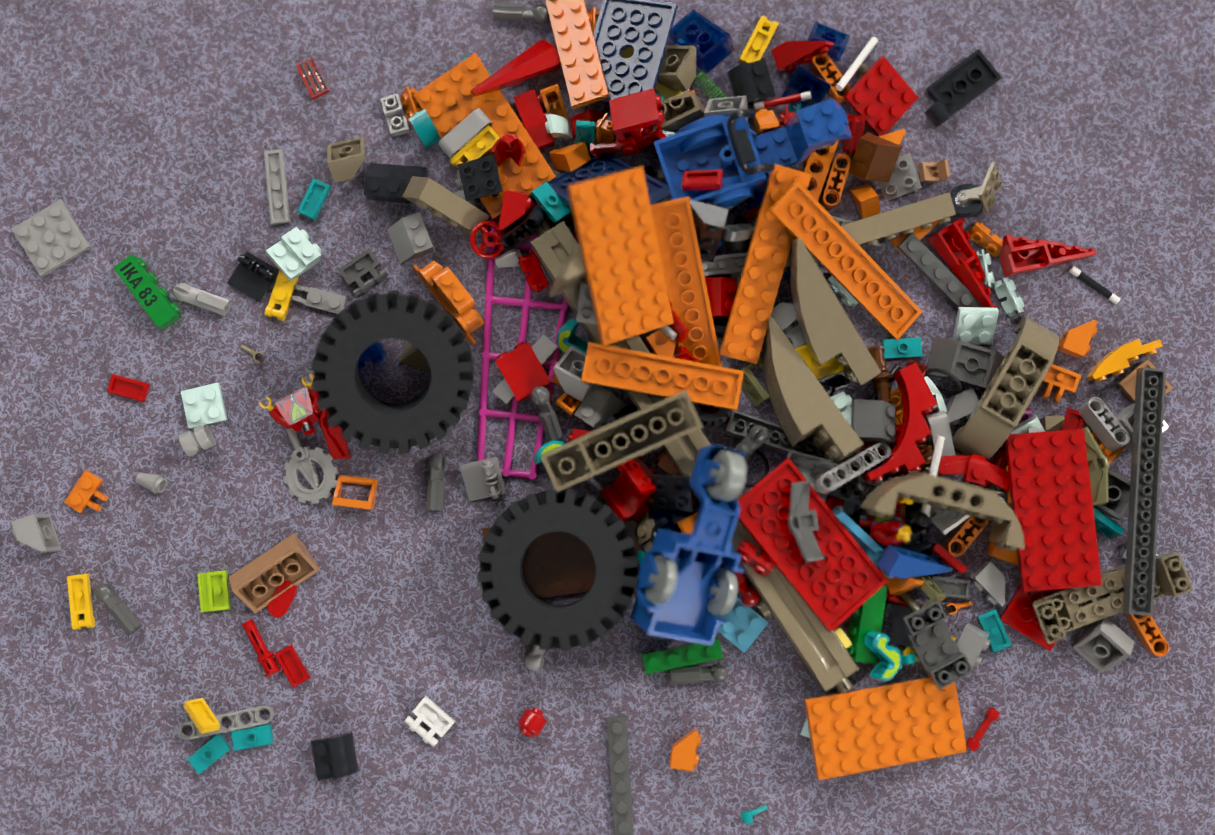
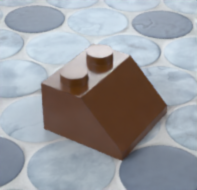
[848,133,903,182]

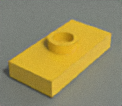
[183,698,221,734]

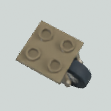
[950,161,1002,218]

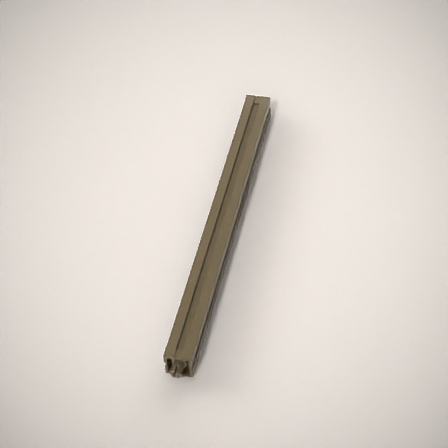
[531,220,858,693]

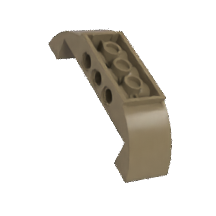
[952,315,1059,460]
[860,471,1025,551]
[1033,552,1193,644]

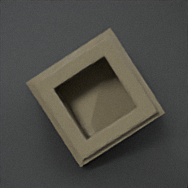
[1039,415,1065,431]

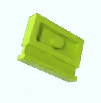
[197,570,231,612]

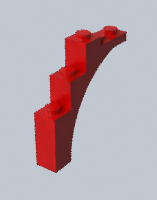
[862,363,937,483]

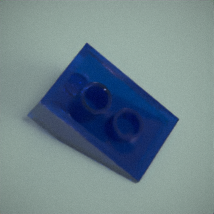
[669,9,734,73]

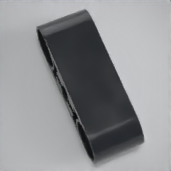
[501,206,546,249]

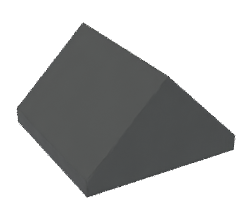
[1093,469,1130,520]

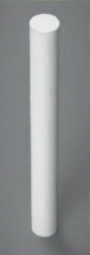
[836,37,878,91]
[921,436,945,514]

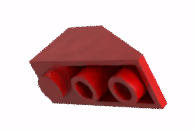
[771,41,835,73]

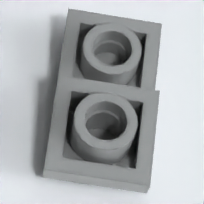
[380,93,410,137]

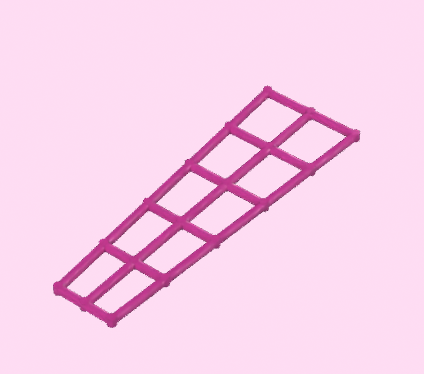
[476,200,579,480]

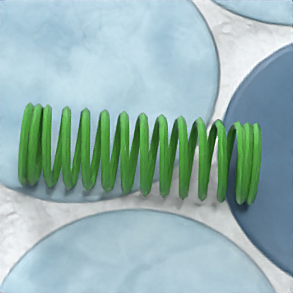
[693,71,727,99]

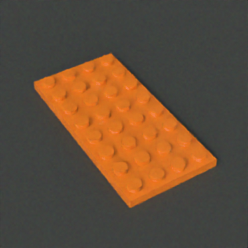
[413,52,556,220]
[567,167,674,345]
[804,677,967,780]

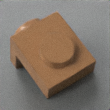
[917,159,950,183]

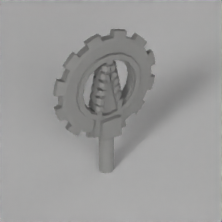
[283,428,339,504]

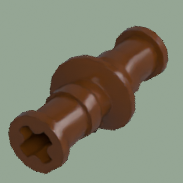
[868,346,894,404]

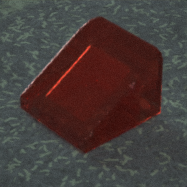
[905,357,928,375]

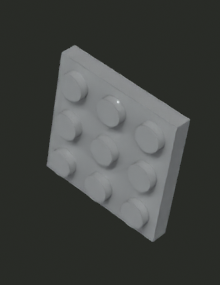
[12,199,91,277]

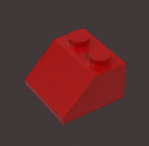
[499,189,531,230]
[705,277,737,319]

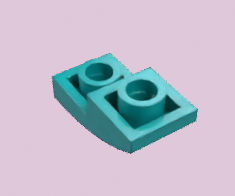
[409,109,441,148]

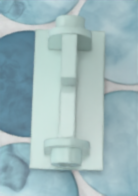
[977,249,995,288]
[993,277,1024,317]

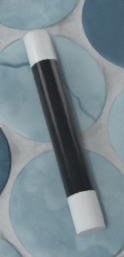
[1069,266,1121,305]

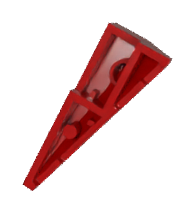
[470,39,561,97]
[927,218,997,308]
[1000,234,1097,278]

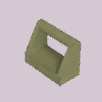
[741,357,770,407]
[900,575,947,612]

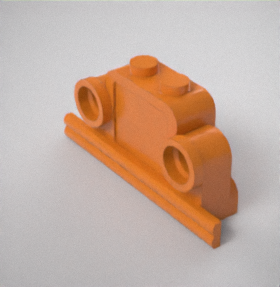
[412,260,484,346]

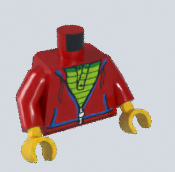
[259,374,321,436]
[859,497,913,546]

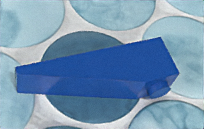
[877,545,953,578]

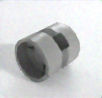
[179,423,216,457]

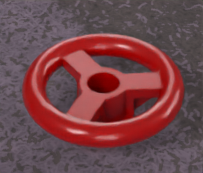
[469,221,504,259]

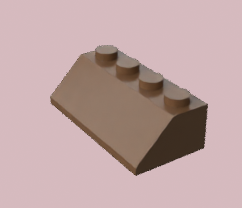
[229,533,320,613]

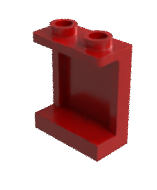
[609,88,665,142]
[495,342,552,403]
[600,459,656,522]

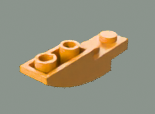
[1086,339,1163,383]

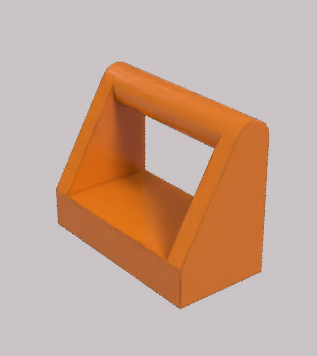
[332,475,378,510]

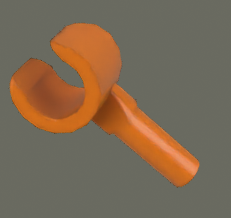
[946,601,973,615]

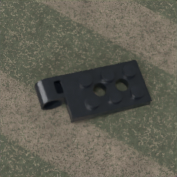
[925,49,1002,128]

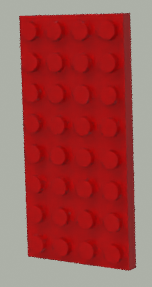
[1005,429,1102,592]
[737,458,888,632]

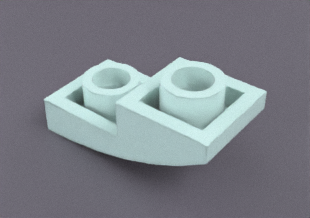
[545,114,573,140]
[924,376,947,413]

